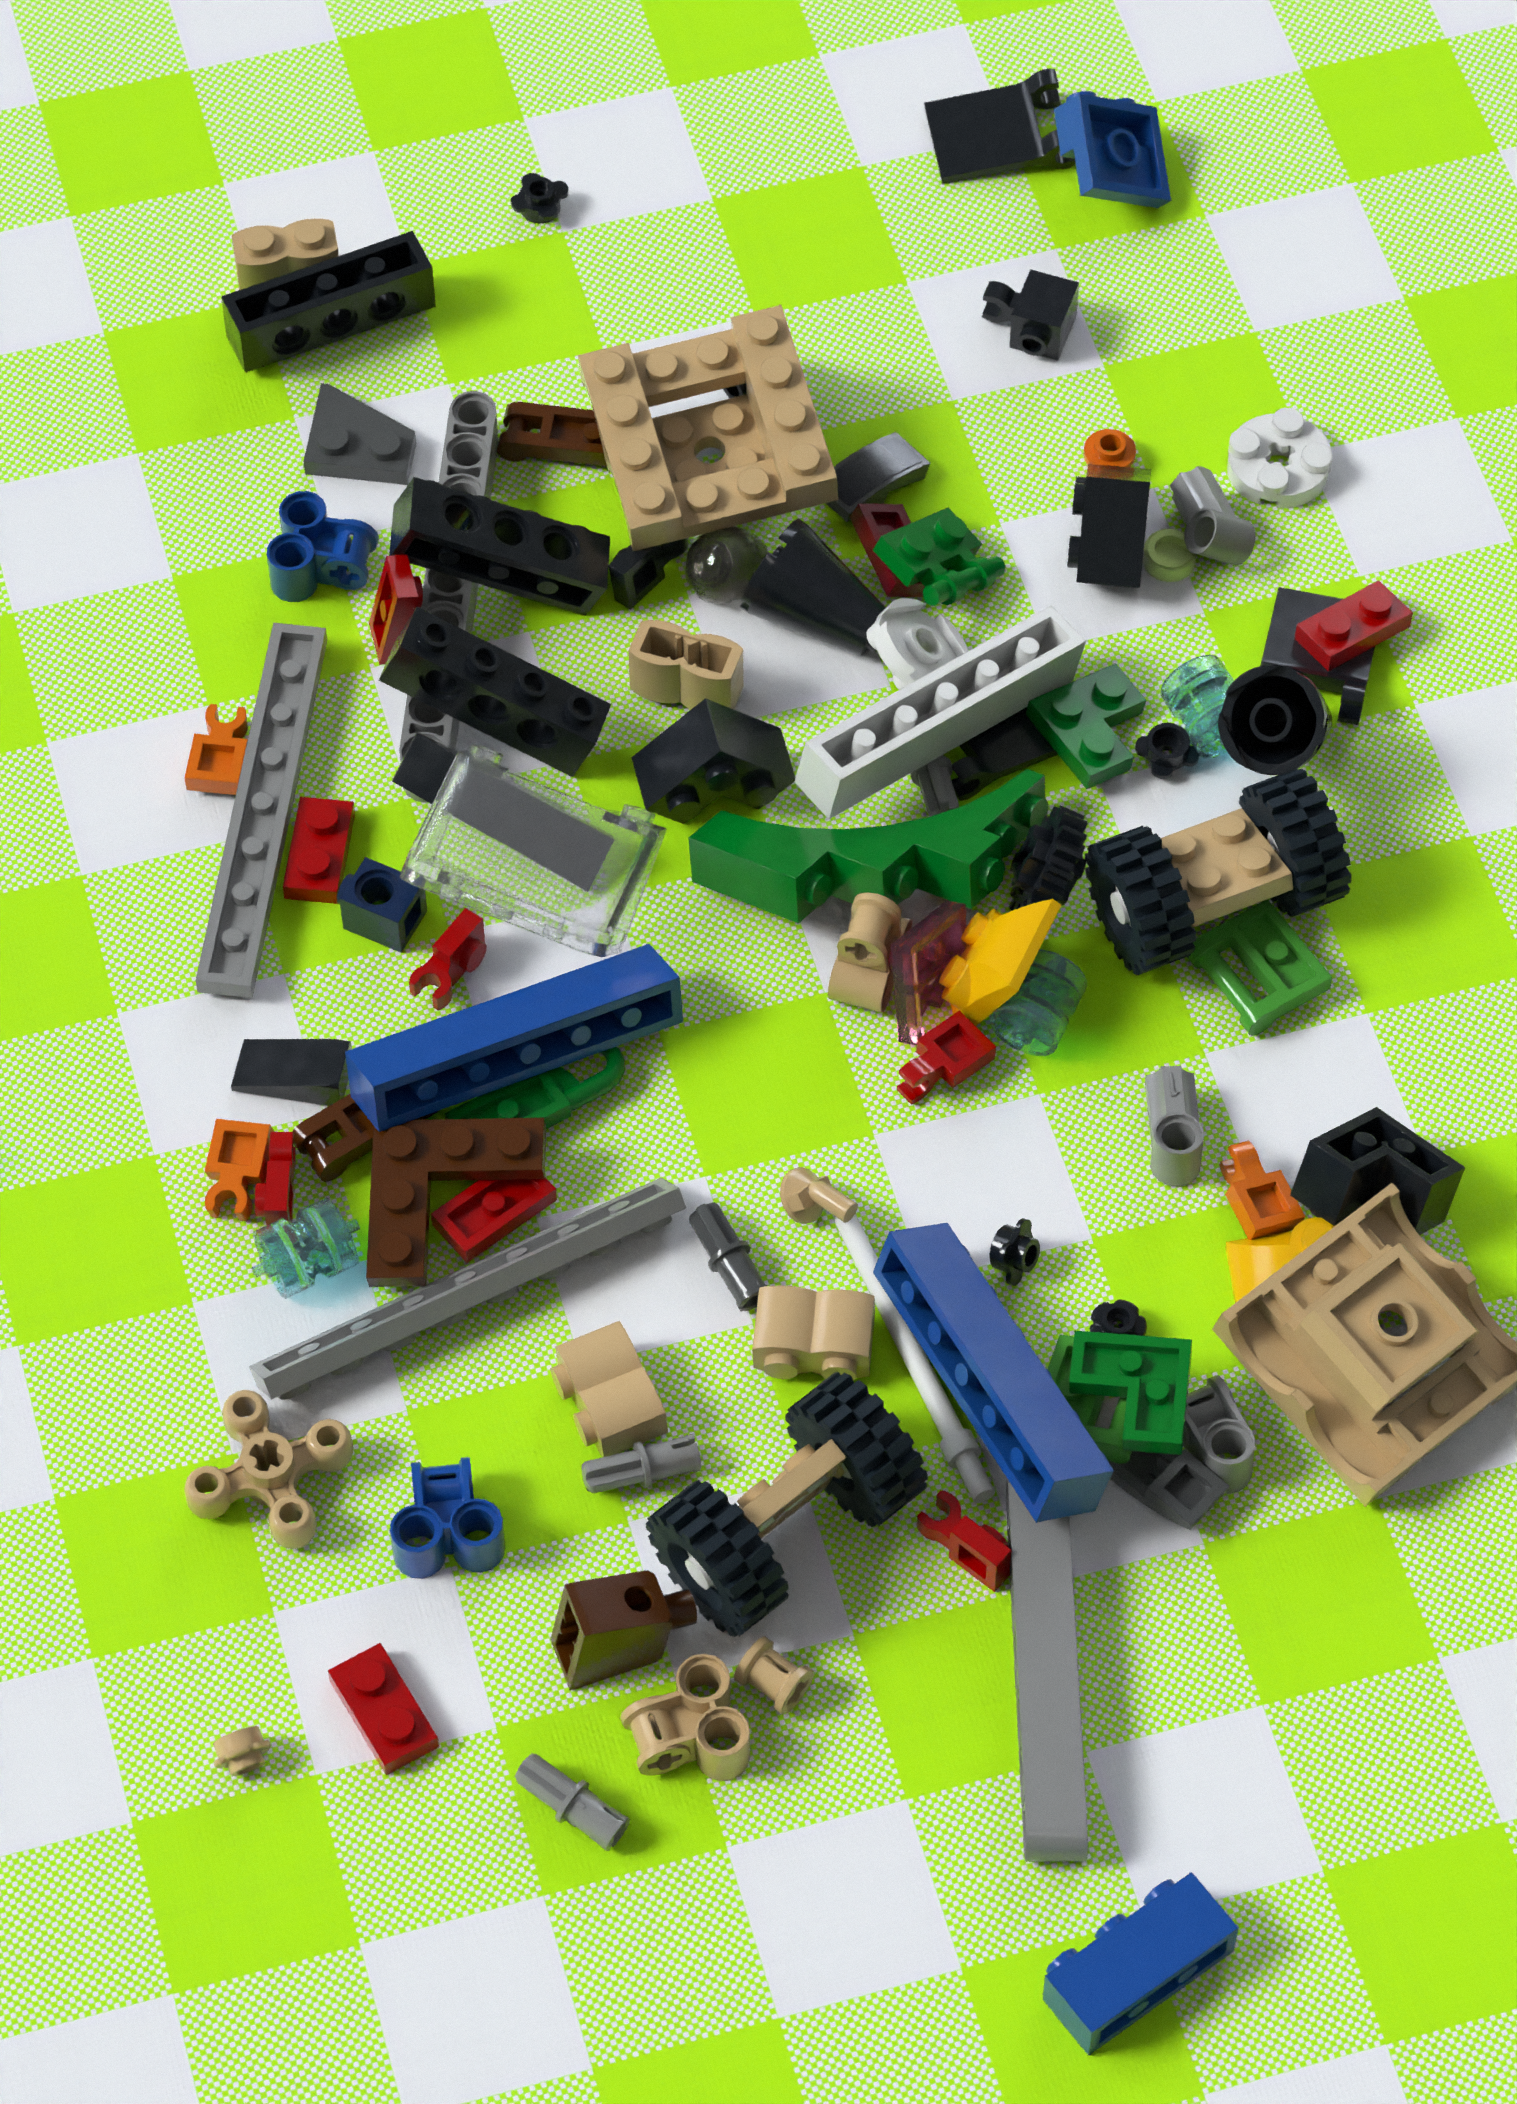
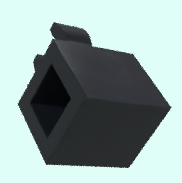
[982,269,1079,361]

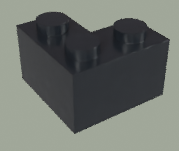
[1067,464,1151,588]
[631,698,795,824]
[1290,1107,1465,1235]

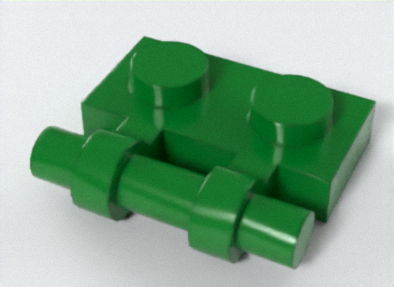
[873,507,1006,606]

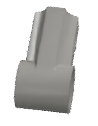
[1170,466,1255,566]
[1145,1066,1204,1187]

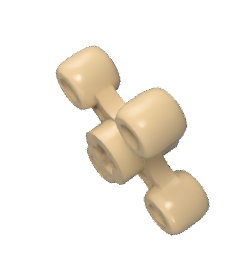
[184,1390,353,1549]

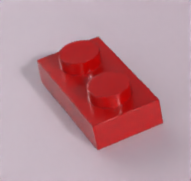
[369,555,423,665]
[1294,580,1413,672]
[283,797,355,904]
[431,1177,557,1263]
[327,1643,439,1775]

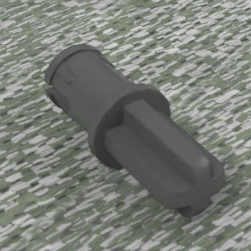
[689,1202,767,1311]

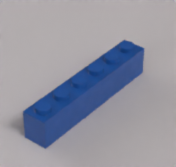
[345,944,683,1132]
[873,1222,1114,1523]

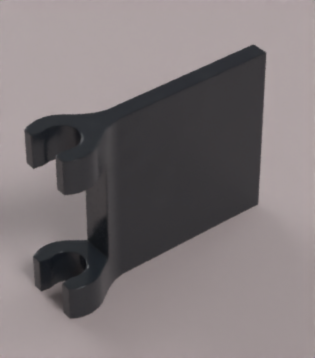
[924,68,1076,184]
[1260,587,1375,725]
[951,707,1058,801]

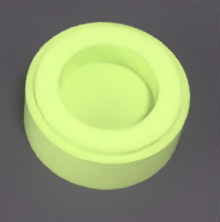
[1143,529,1197,582]

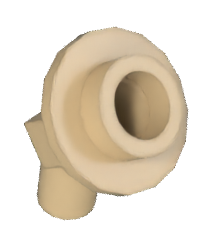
[780,1167,858,1224]

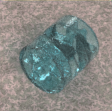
[1160,655,1234,758]
[990,949,1087,1056]
[252,1197,360,1299]

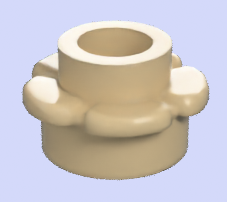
[213,1726,271,1776]

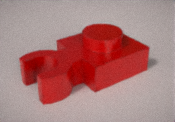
[255,1132,296,1239]

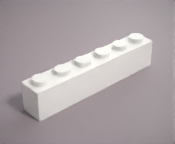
[794,605,1086,819]

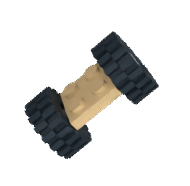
[1085,768,1351,975]
[646,1372,928,1637]

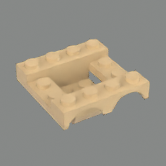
[578,305,838,551]
[1212,1183,1517,1507]

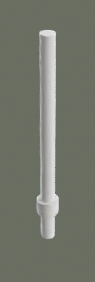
[834,1213,995,1503]

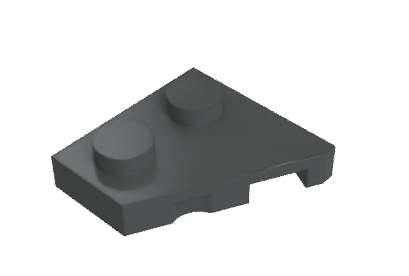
[303,383,416,485]

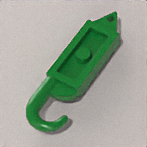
[445,1046,625,1129]

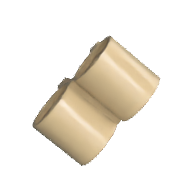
[828,892,913,1013]
[620,1654,750,1781]

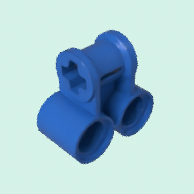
[267,491,379,602]
[390,1457,505,1579]

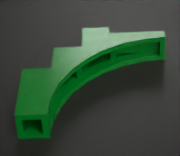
[688,769,1048,924]

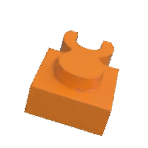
[184,704,248,795]
[205,1119,275,1221]

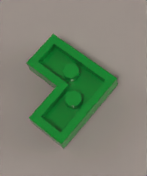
[1026,663,1146,789]
[1069,1331,1192,1455]

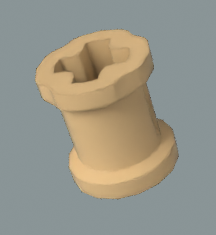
[734,1636,814,1714]

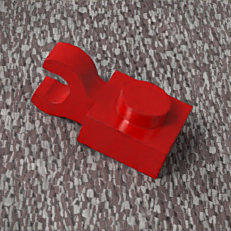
[409,908,487,1011]
[897,1010,996,1105]
[917,1490,1012,1592]

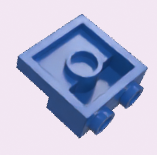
[1054,91,1171,208]

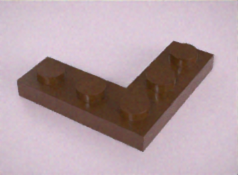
[366,1118,546,1287]

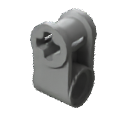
[1183,1375,1256,1494]

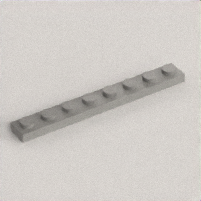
[196,623,327,998]
[249,1177,686,1400]

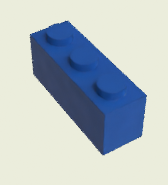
[1042,1872,1238,2056]

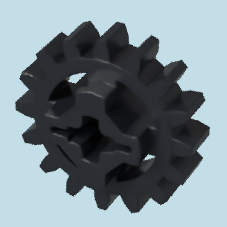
[1009,805,1088,911]

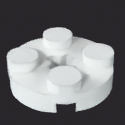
[1227,408,1332,508]
[866,598,969,690]

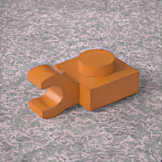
[1219,1141,1305,1240]

